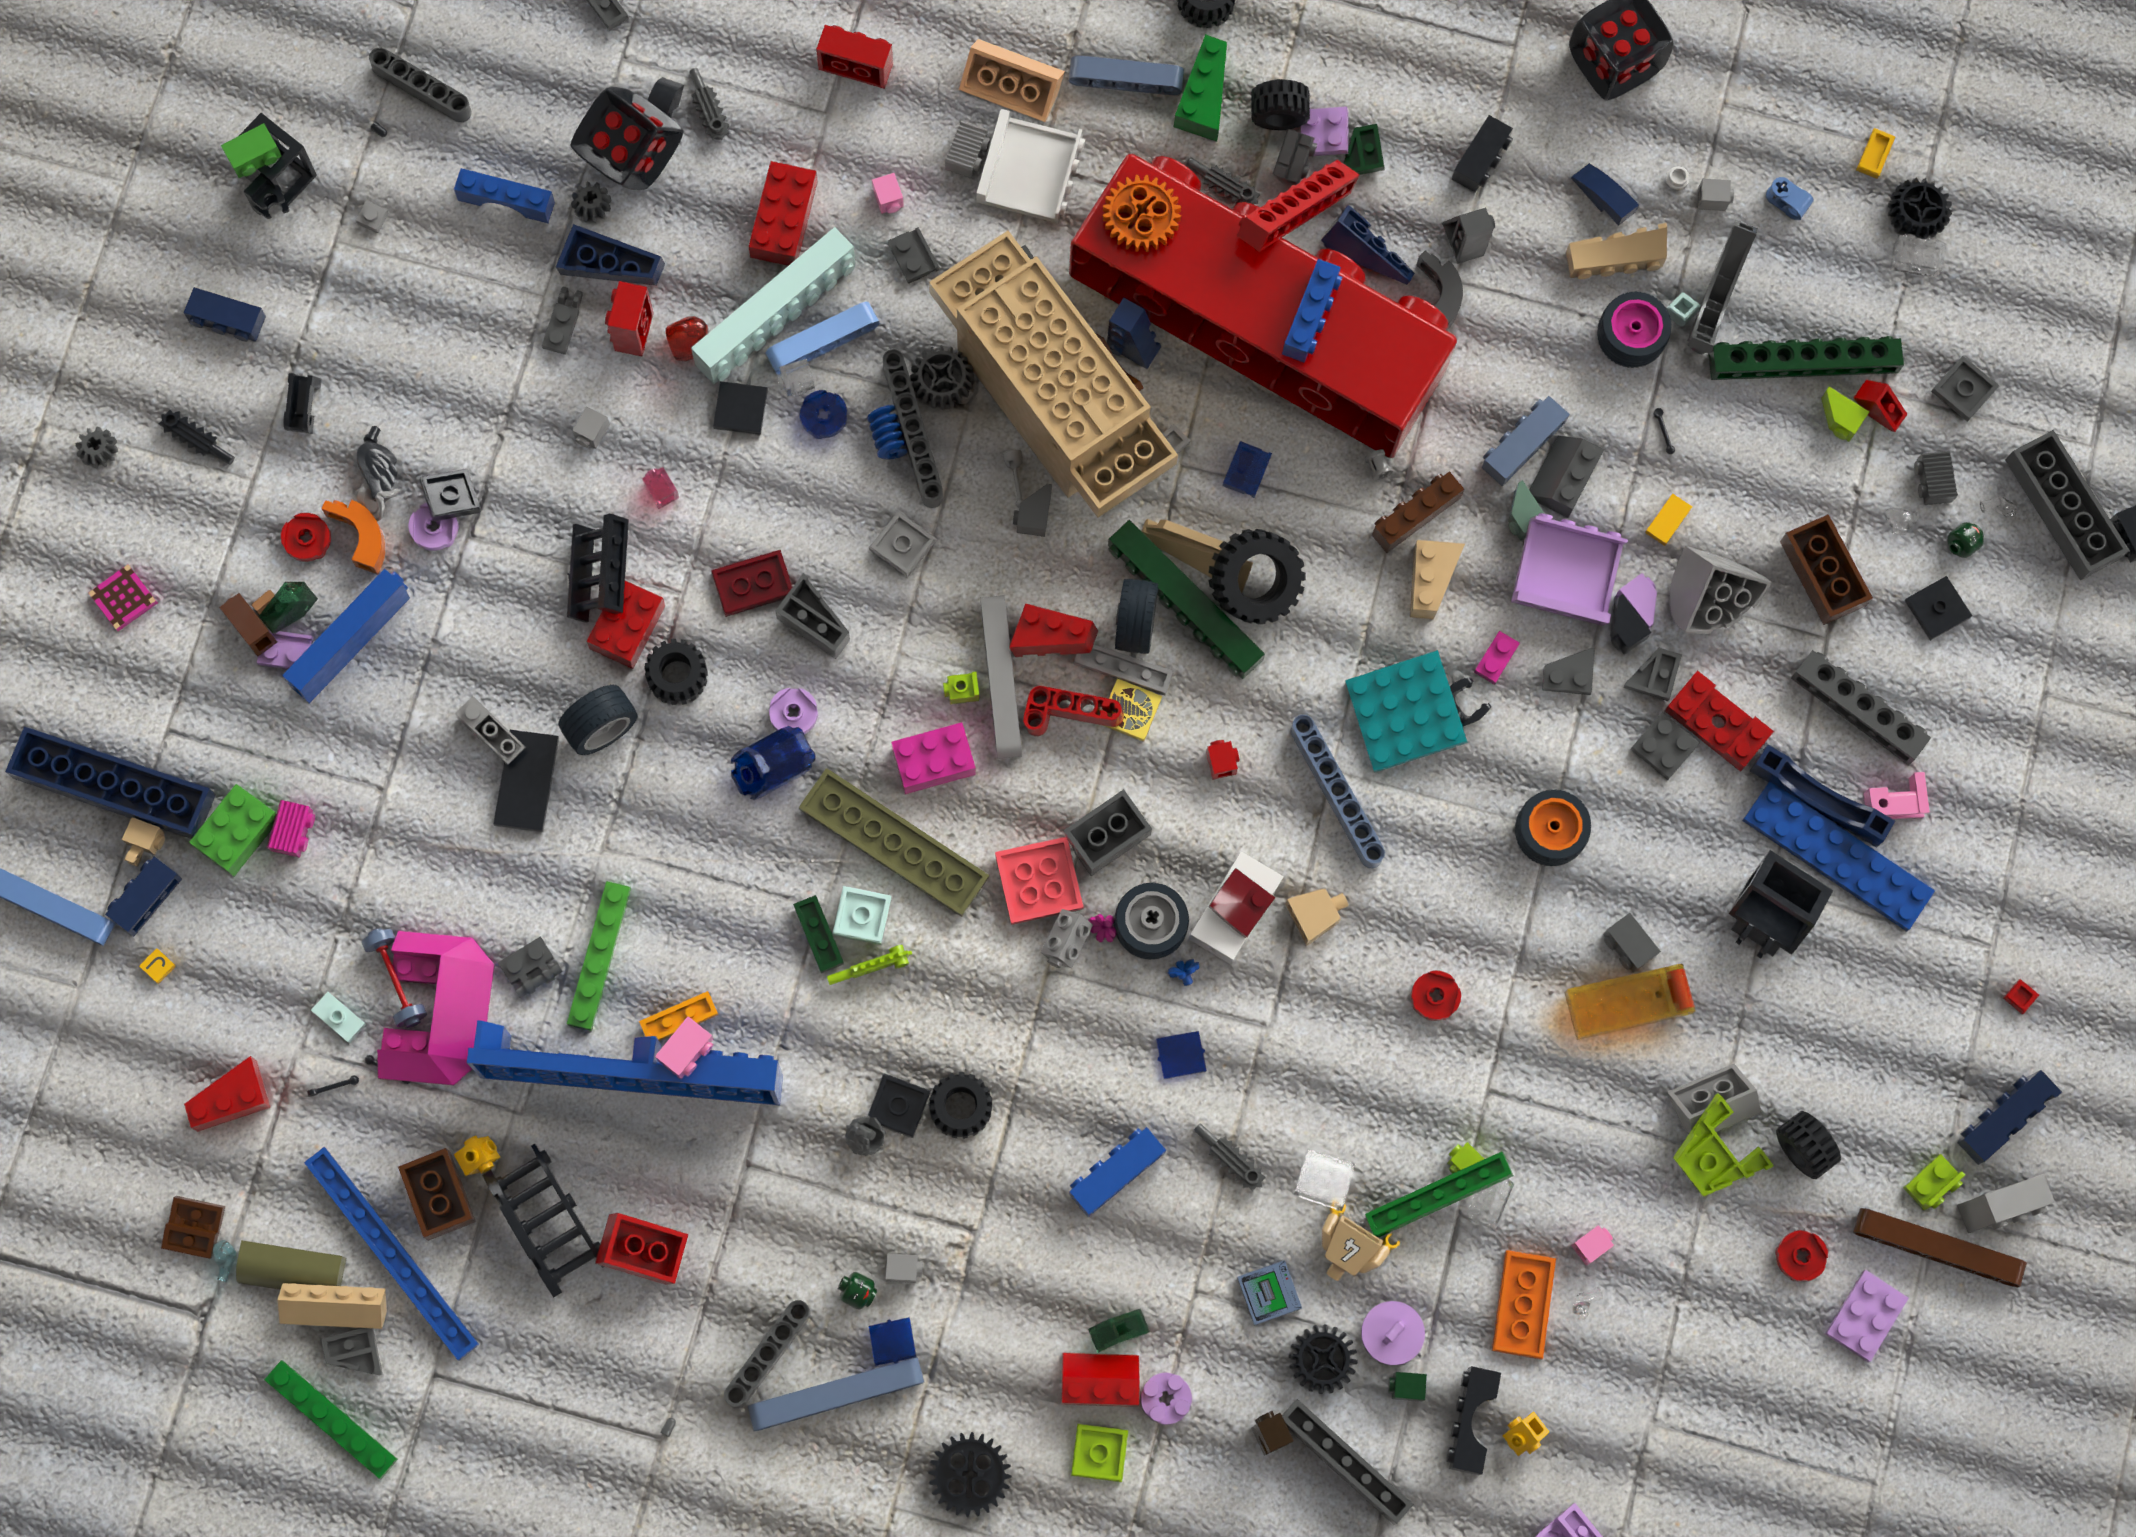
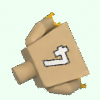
[1322,1200,1400,1281]

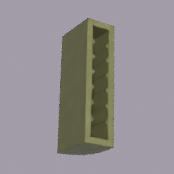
[236,1240,347,1290]

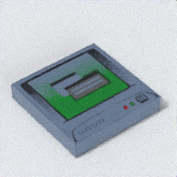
[1237,1260,1302,1326]

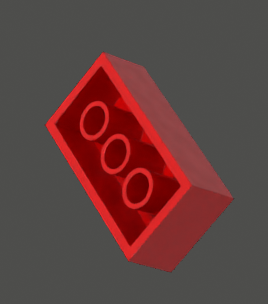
[749,161,818,266]

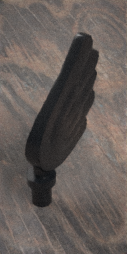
[357,426,398,502]

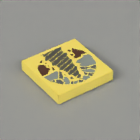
[1105,678,1162,742]

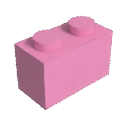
[655,1017,714,1079]

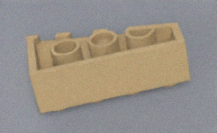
[1566,223,1667,279]

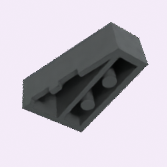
[1442,207,1495,264]
[775,573,850,659]

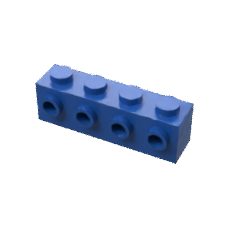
[1282,259,1343,363]
[1069,1127,1166,1217]

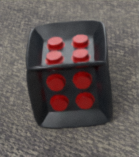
[1569,0,1674,101]
[570,87,684,190]

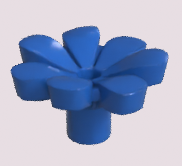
[1168,959,1200,986]

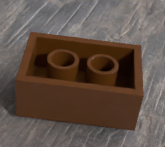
[398,1148,476,1241]

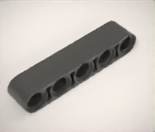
[369,47,472,122]
[724,1300,811,1408]

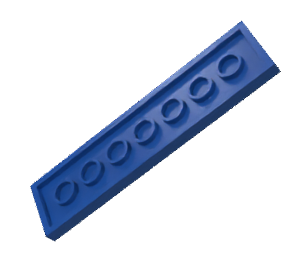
[1742,781,1935,931]

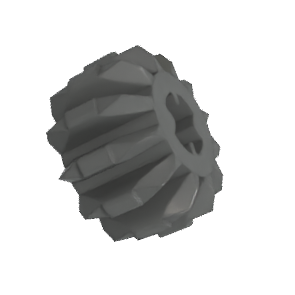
[571,181,612,223]
[75,426,118,469]

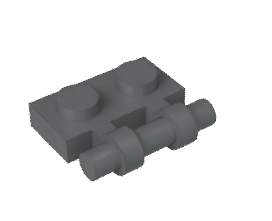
[498,936,563,998]

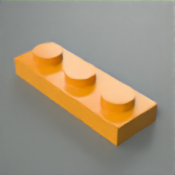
[639,991,718,1041]

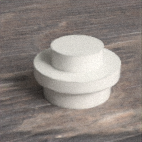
[1666,166,1690,190]

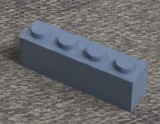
[1481,396,1570,487]

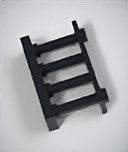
[567,513,629,623]

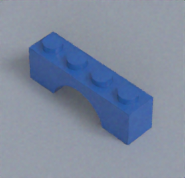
[454,168,555,223]

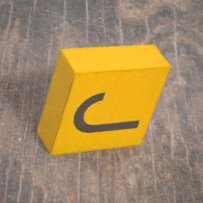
[139,948,176,984]

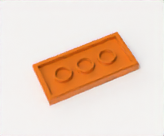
[1492,1250,1556,1360]

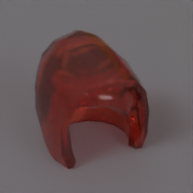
[665,316,709,361]

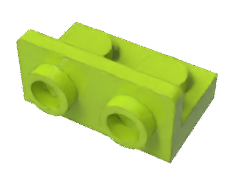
[1903,1154,1965,1210]

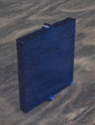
[1156,1031,1207,1079]
[869,1317,917,1366]

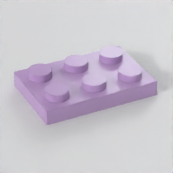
[1825,1270,1909,1362]

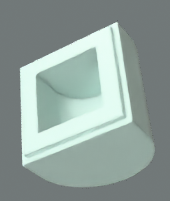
[1667,292,1701,326]

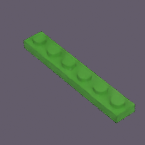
[567,881,631,1031]

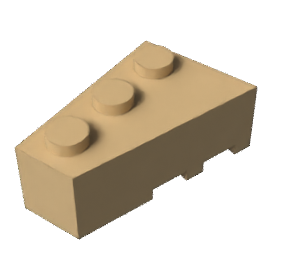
[1410,540,1465,619]

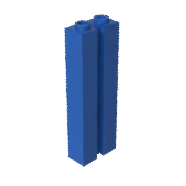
[282,569,410,704]

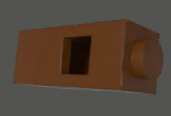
[219,593,277,657]

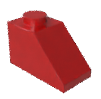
[1853,380,1907,432]

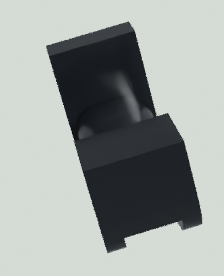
[283,373,322,434]

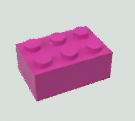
[891,722,976,794]

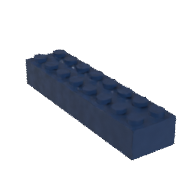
[5,726,216,839]

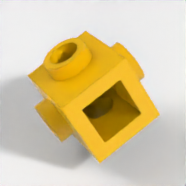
[453,1136,500,1176]
[1502,1411,1549,1456]

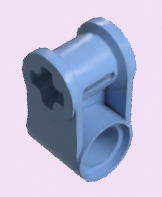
[1766,177,1814,220]

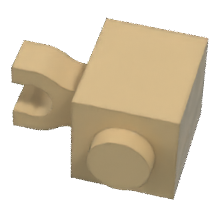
[122,817,165,867]

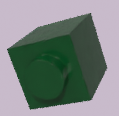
[1388,1372,1427,1402]

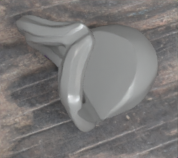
[357,483,400,521]

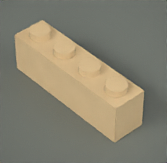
[277,1283,387,1329]

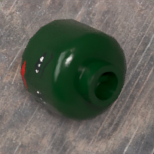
[1947,522,1984,558]
[837,1272,877,1310]

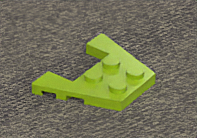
[1673,1093,1774,1196]

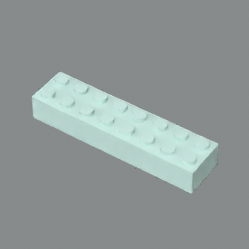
[691,227,855,384]

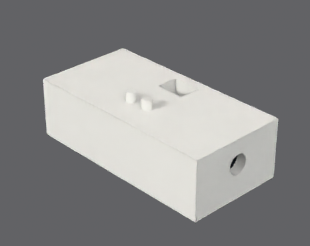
[1189,852,1284,965]

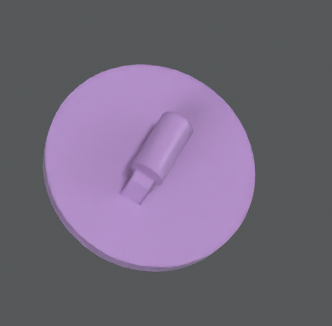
[1361,1301,1425,1365]

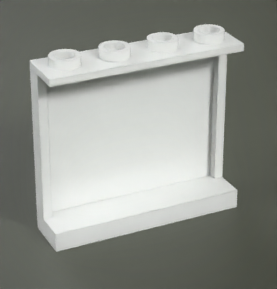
[976,109,1086,223]

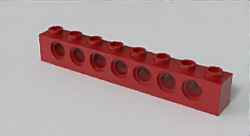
[1237,160,1359,252]

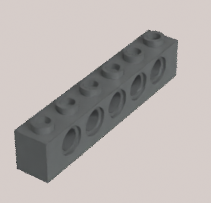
[1791,650,1931,766]

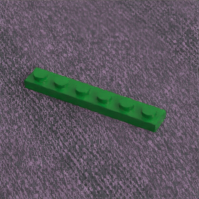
[1365,1151,1514,1238]
[264,1360,398,1479]

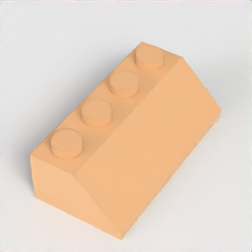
[959,39,1065,122]

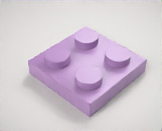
[1301,107,1348,156]

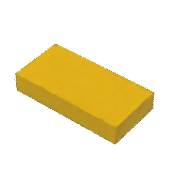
[1856,128,1895,179]
[1645,493,1692,546]

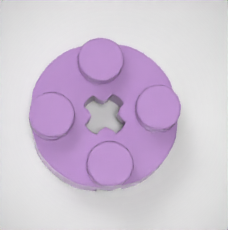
[409,503,459,551]
[769,688,818,738]
[1140,1373,1192,1425]

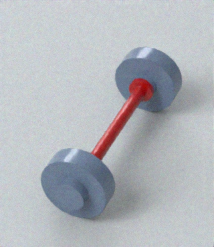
[361,928,427,1028]

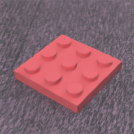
[995,837,1084,925]

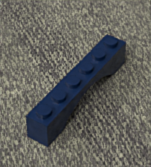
[1750,744,1896,848]

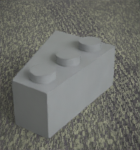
[1957,1174,2055,1233]

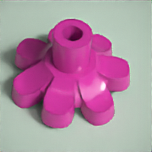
[1088,914,1117,942]

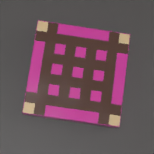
[88,564,158,631]

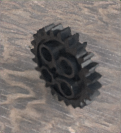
[928,1432,1012,1517]

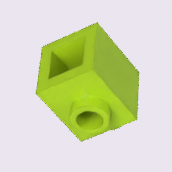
[1447,1142,1484,1174]

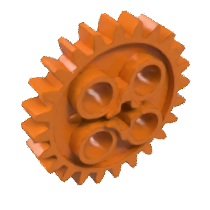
[1103,175,1181,252]

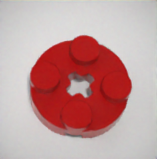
[281,513,331,562]
[1411,970,1461,1021]
[1775,1230,1828,1281]

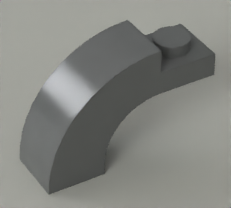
[1416,250,1463,330]

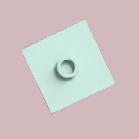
[833,886,892,945]

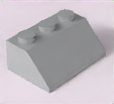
[1667,1064,1761,1134]

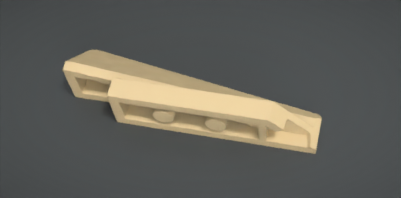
[1142,519,1253,593]

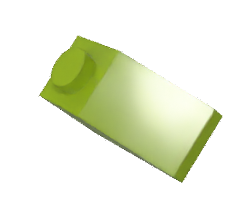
[1821,387,1869,442]

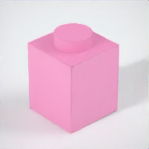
[872,173,904,214]
[1571,1225,1614,1266]

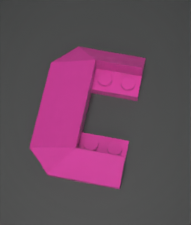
[377,931,495,1086]

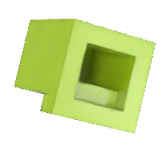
[943,671,979,704]

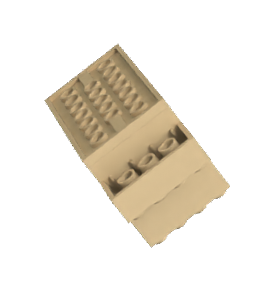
[929,230,1178,518]

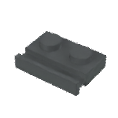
[888,227,939,284]

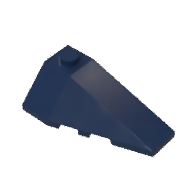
[1321,205,1415,285]

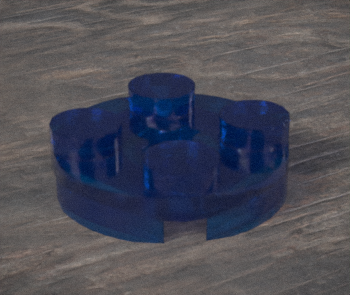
[800,390,848,439]

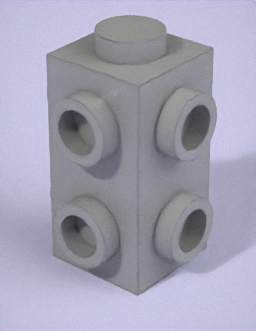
[1040,909,1093,968]

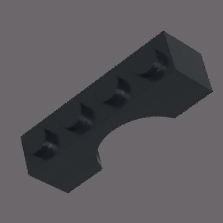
[1446,1366,1501,1475]

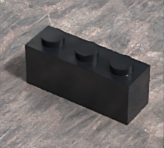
[1452,115,1513,193]

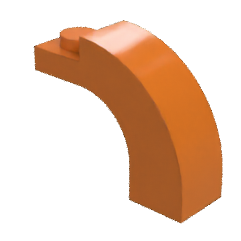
[321,499,386,575]

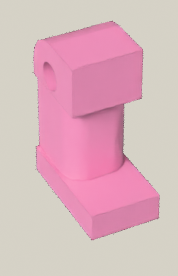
[1863,772,1930,819]

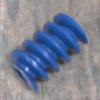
[867,405,908,459]

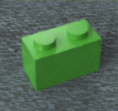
[221,123,282,178]

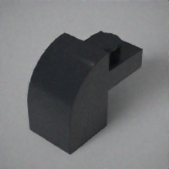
[648,77,684,118]

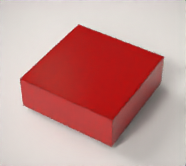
[2003,979,2039,1014]

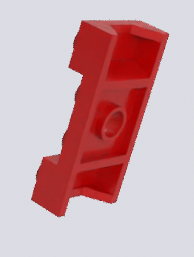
[1664,670,1774,772]

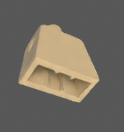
[1285,889,1348,946]

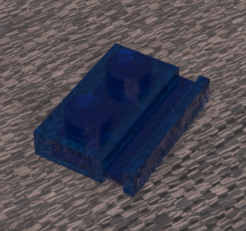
[1222,441,1272,498]

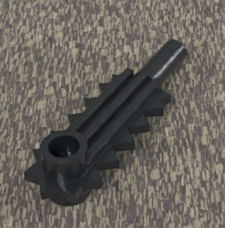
[159,409,235,465]

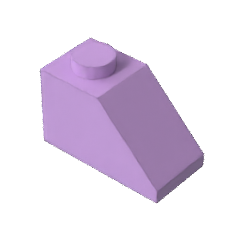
[1615,573,1657,630]

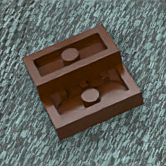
[161,1196,226,1259]

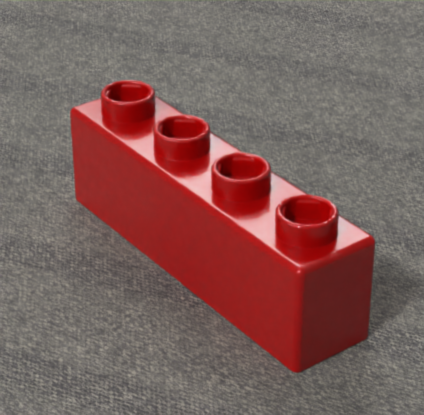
[1069,154,1457,458]

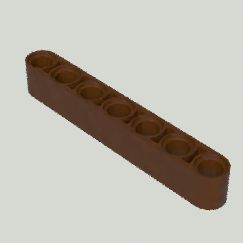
[1853,1208,2027,1288]

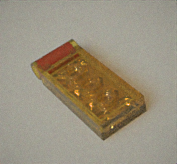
[1564,964,1696,1040]

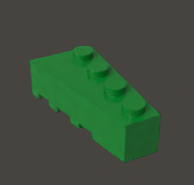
[1173,34,1227,142]

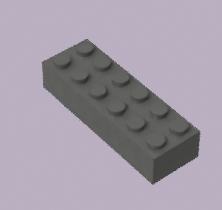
[2005,430,2130,581]

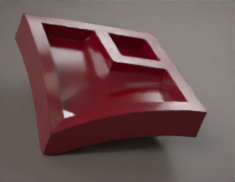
[1208,868,1275,938]

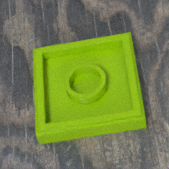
[1071,1424,1128,1482]

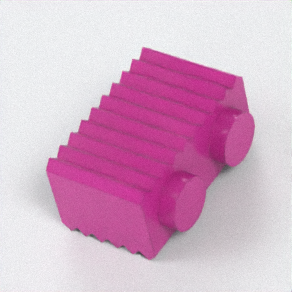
[267,800,315,858]

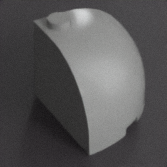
[1669,546,1771,634]

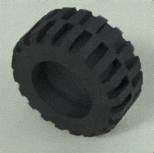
[1208,529,1306,624]

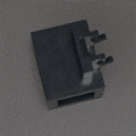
[239,113,317,219]
[1729,850,1833,959]

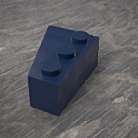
[1107,298,1161,369]

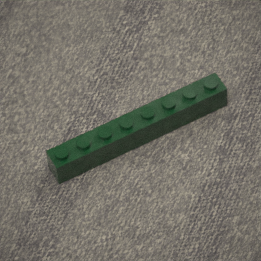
[1108,519,1265,679]

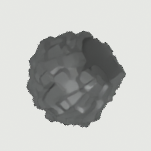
[845,1116,886,1156]

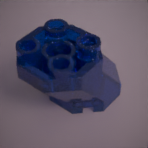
[731,726,815,800]

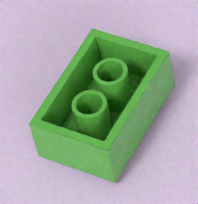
[189,784,276,877]

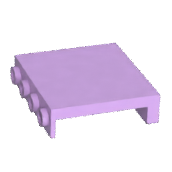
[1511,513,1628,626]

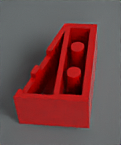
[1009,603,1098,657]
[184,1056,271,1132]

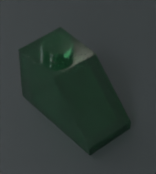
[259,581,318,633]
[1088,1308,1150,1353]

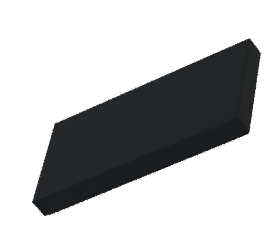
[493,729,559,832]

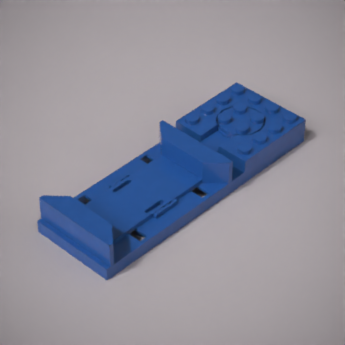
[467,1020,783,1106]

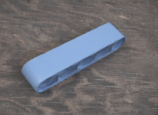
[765,302,880,374]

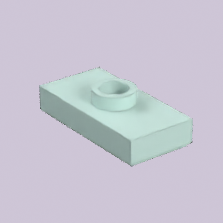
[311,992,366,1043]

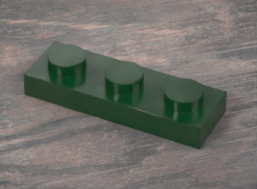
[793,895,844,973]

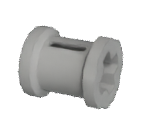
[1365,449,1393,481]

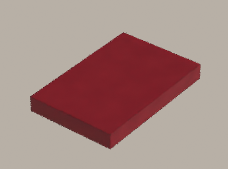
[711,550,793,617]

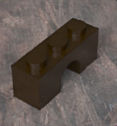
[1251,1411,1294,1456]

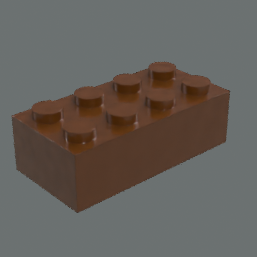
[1780,514,1873,625]

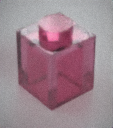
[642,467,679,510]

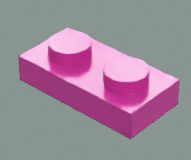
[1474,631,1520,685]

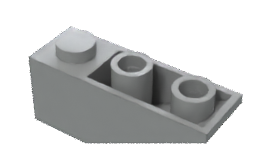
[455,696,526,765]

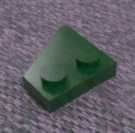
[1343,124,1385,175]

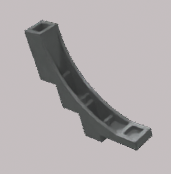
[1687,220,1758,354]

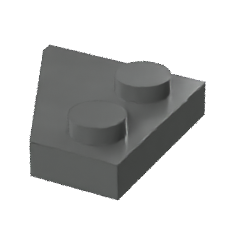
[1542,648,1595,695]
[1623,648,1682,701]
[321,1328,383,1376]

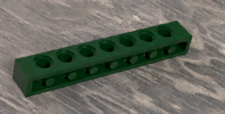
[1708,336,1904,380]

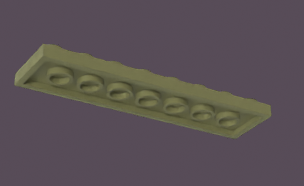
[799,768,989,917]

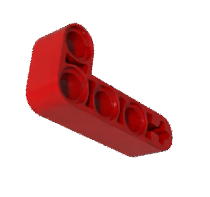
[1023,686,1124,736]

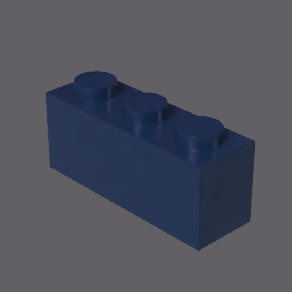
[183,287,266,342]
[105,856,182,937]

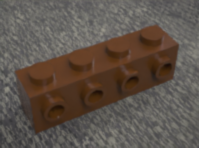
[1372,471,1465,553]

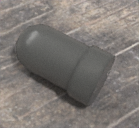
[660,1418,676,1437]

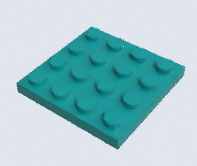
[1345,650,1468,773]

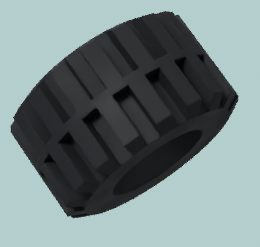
[1177,0,1235,28]
[1251,79,1310,131]
[644,639,708,705]
[929,1072,992,1139]
[1776,1111,1841,1179]

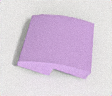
[1534,1503,1603,1537]

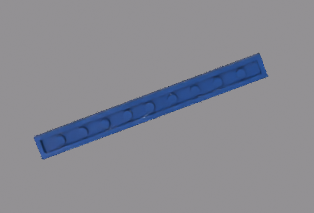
[304,1147,479,1361]

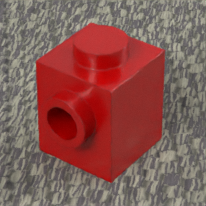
[1206,740,1240,780]

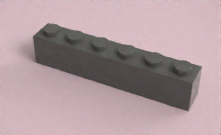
[1282,1399,1414,1525]

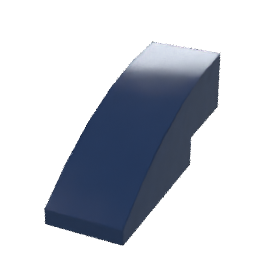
[1571,163,1639,226]

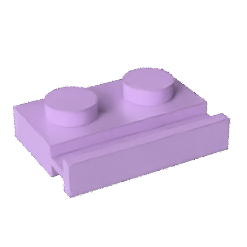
[257,630,314,669]

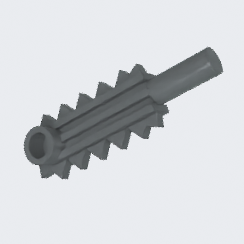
[689,68,730,140]
[1186,158,1260,204]
[1194,1123,1266,1192]

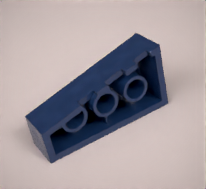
[556,224,665,286]
[1957,1070,2062,1165]

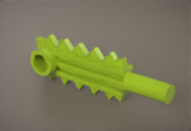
[827,945,912,985]

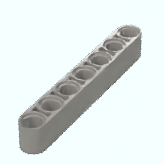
[980,595,1022,759]

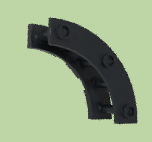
[482,1144,604,1298]

